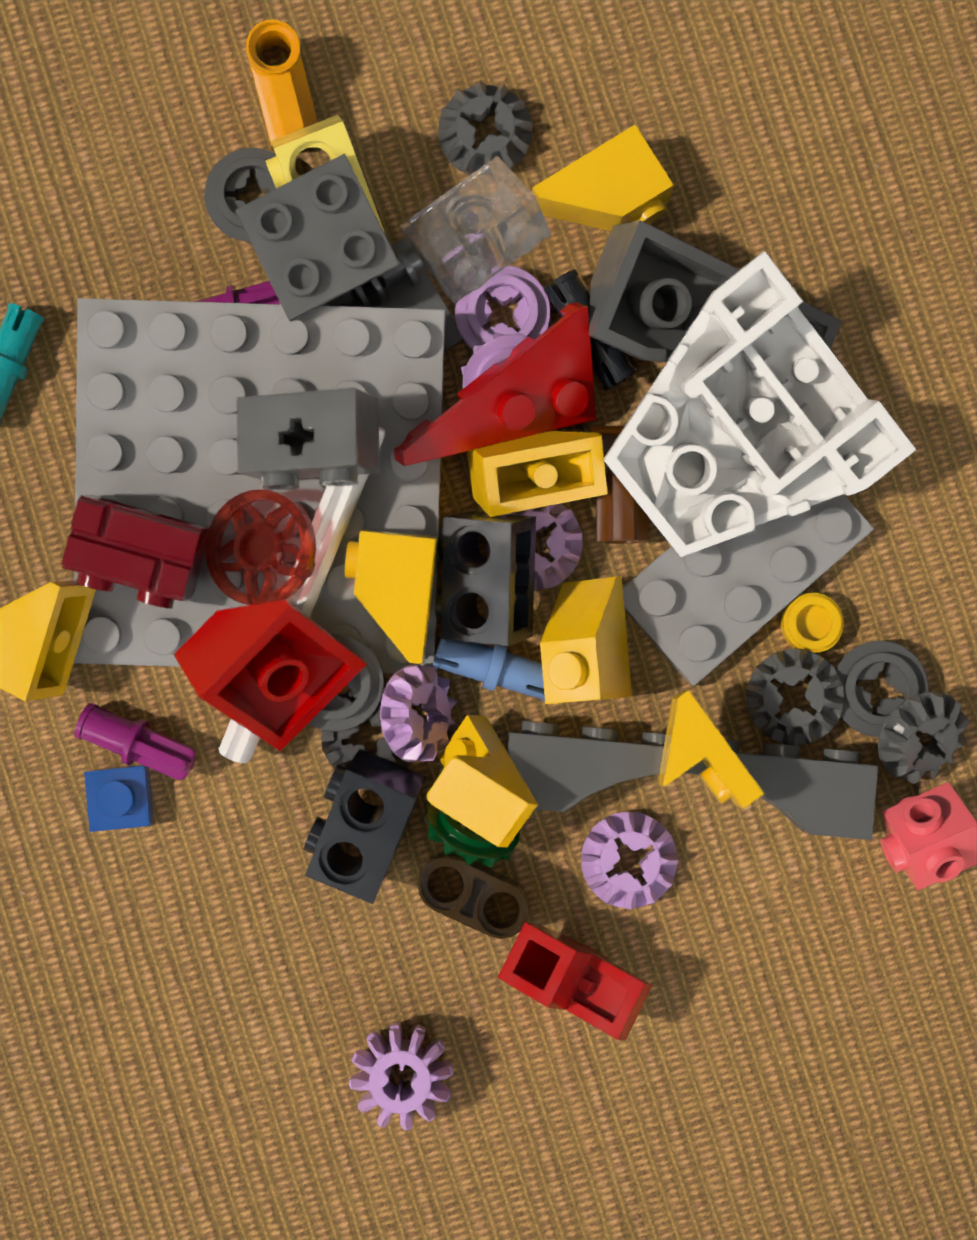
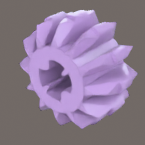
[349,1022,453,1131]

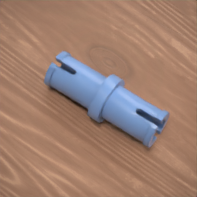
[432,637,545,702]

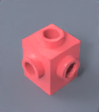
[880,782,977,891]

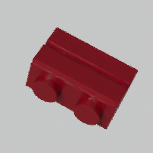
[61,495,210,609]

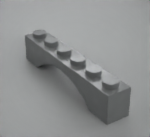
[507,721,878,840]

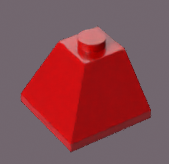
[173,599,367,751]

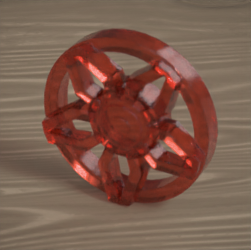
[205,489,316,605]

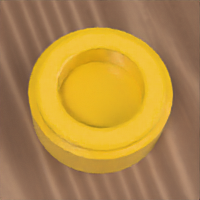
[780,593,844,653]

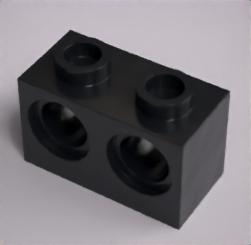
[436,511,536,646]
[303,749,426,904]

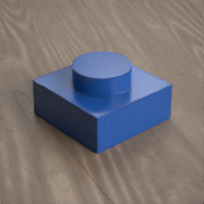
[84,765,154,832]

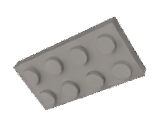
[623,494,874,687]

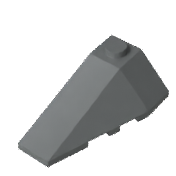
[589,220,842,362]

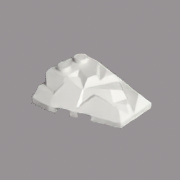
[603,251,916,557]

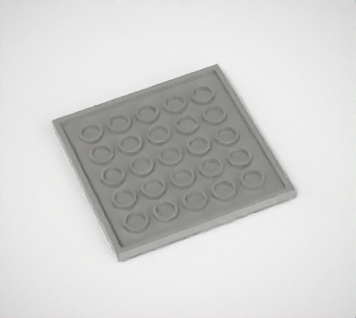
[74,298,445,674]

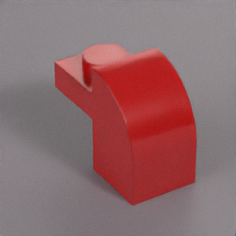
[497,922,653,1041]

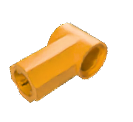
[246,20,318,151]

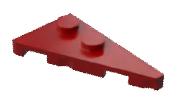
[393,302,596,467]

